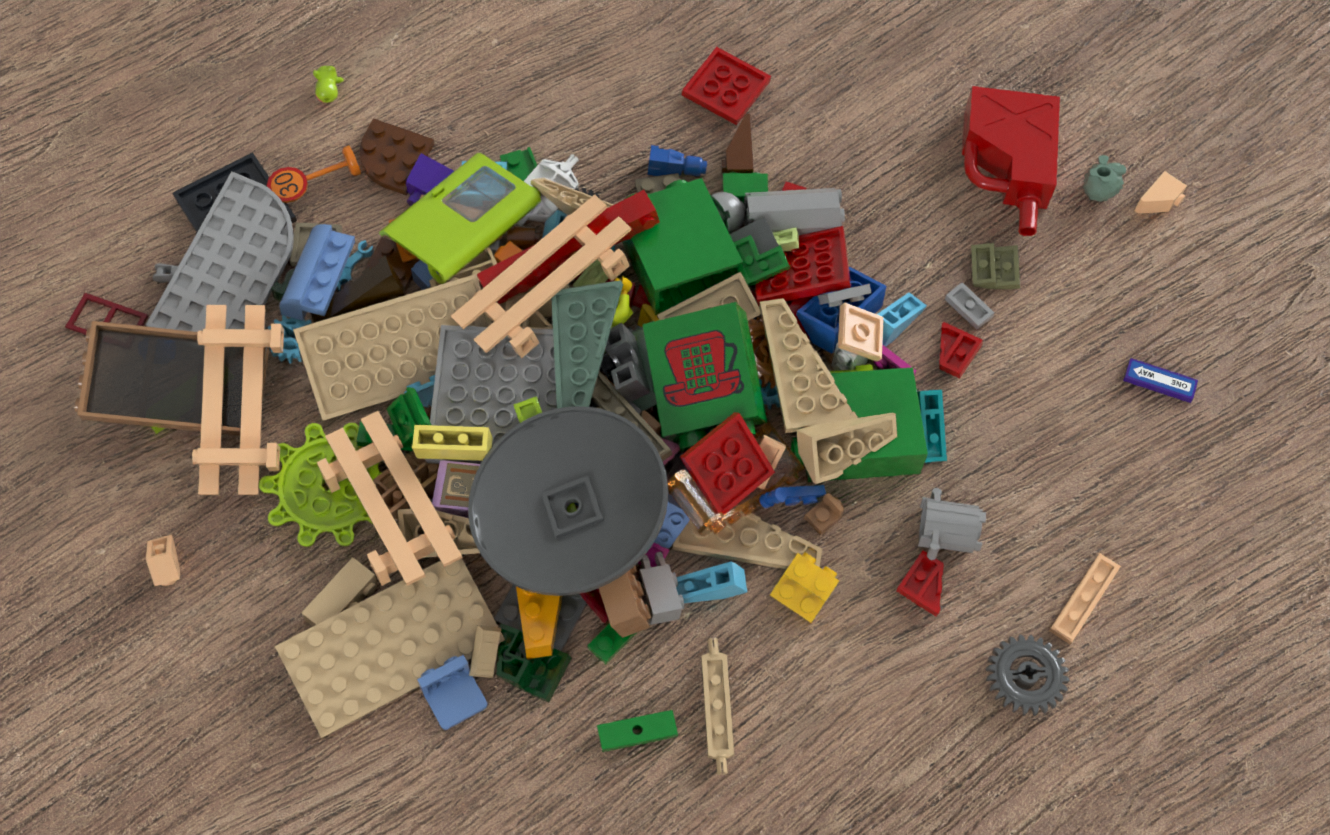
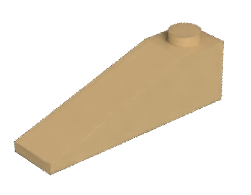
[530,178,613,215]
[398,508,480,558]

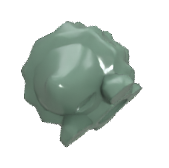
[1083,155,1126,202]

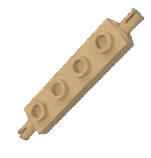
[701,638,734,775]

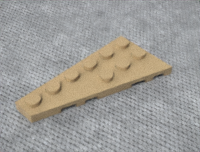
[760,299,858,433]

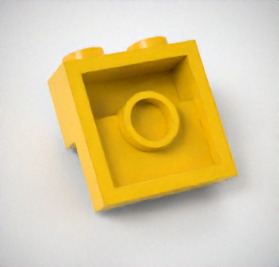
[769,552,839,623]

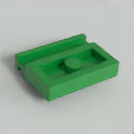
[500,147,537,191]
[386,387,431,447]

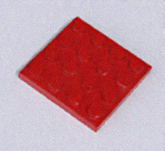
[756,226,851,307]

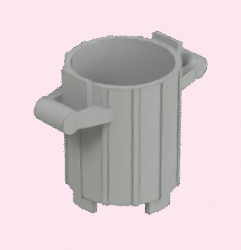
[918,488,986,560]

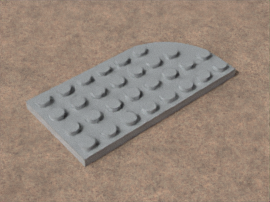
[146,171,294,365]

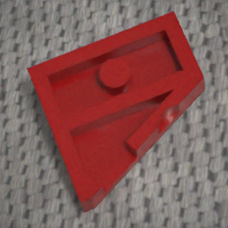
[939,322,983,379]
[896,550,944,617]

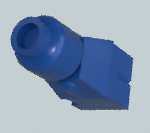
[647,145,707,177]

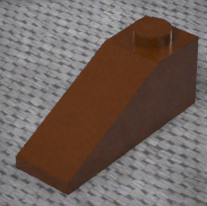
[721,114,754,173]

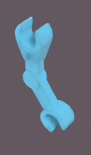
[337,240,374,291]

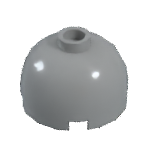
[710,192,746,234]

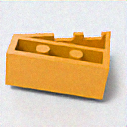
[516,586,562,659]

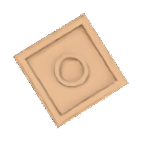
[838,303,883,362]

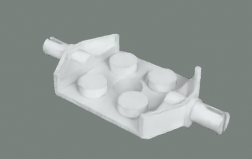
[514,154,579,226]

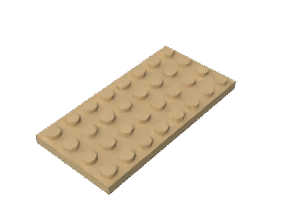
[293,274,492,421]
[275,559,505,738]

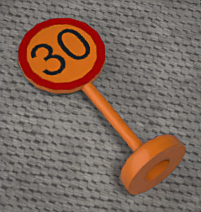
[267,145,361,203]

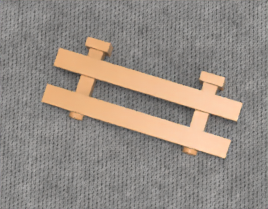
[451,195,631,358]
[192,305,284,495]
[317,411,462,586]

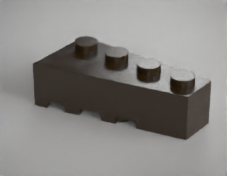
[311,256,407,323]

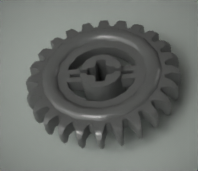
[985,634,1070,716]

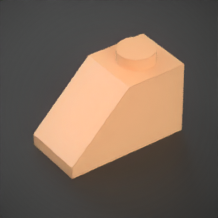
[1134,171,1187,214]
[146,535,180,586]

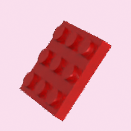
[682,47,771,126]
[680,412,775,517]

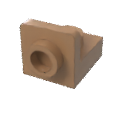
[804,492,844,535]

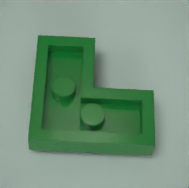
[734,235,790,287]

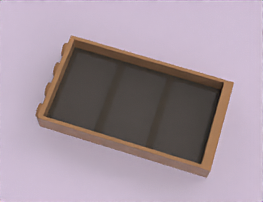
[75,321,270,436]

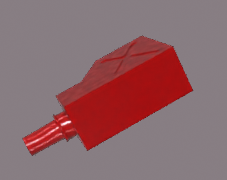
[961,86,1060,236]

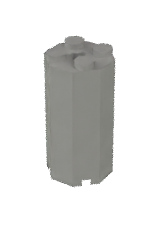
[744,188,845,235]

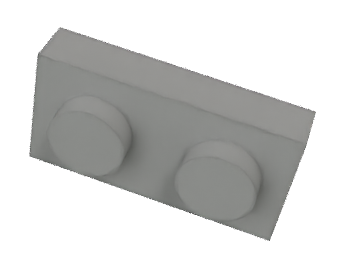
[944,283,994,330]
[818,284,871,307]

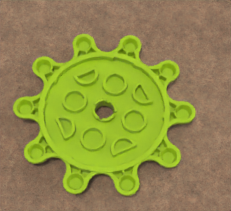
[259,423,381,547]

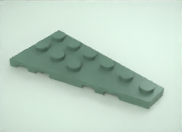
[551,280,623,409]

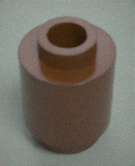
[507,226,540,249]

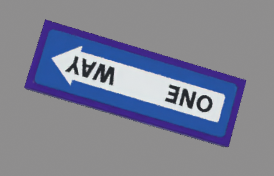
[1123,358,1198,403]

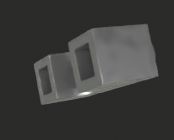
[605,323,650,403]

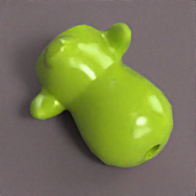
[313,66,344,103]

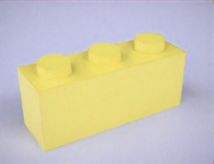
[412,425,493,461]

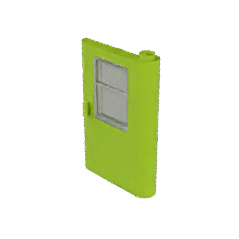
[379,153,541,284]

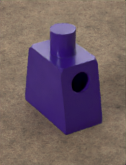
[406,153,454,206]

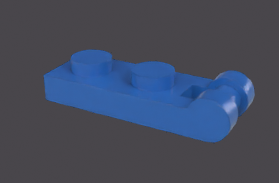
[759,485,826,508]

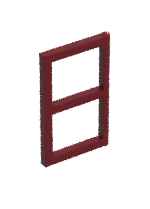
[65,293,149,350]

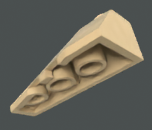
[796,413,897,484]

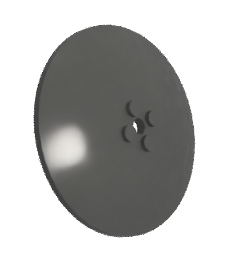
[468,406,668,596]

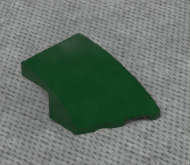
[497,623,572,703]

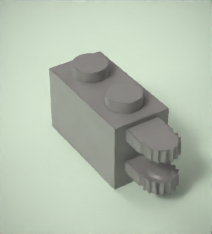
[638,552,684,625]

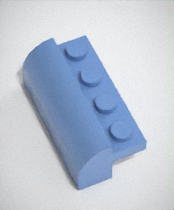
[279,224,355,320]

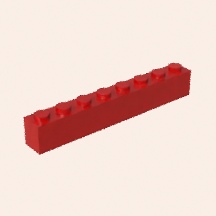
[477,190,660,304]

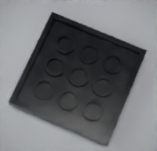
[172,152,297,233]

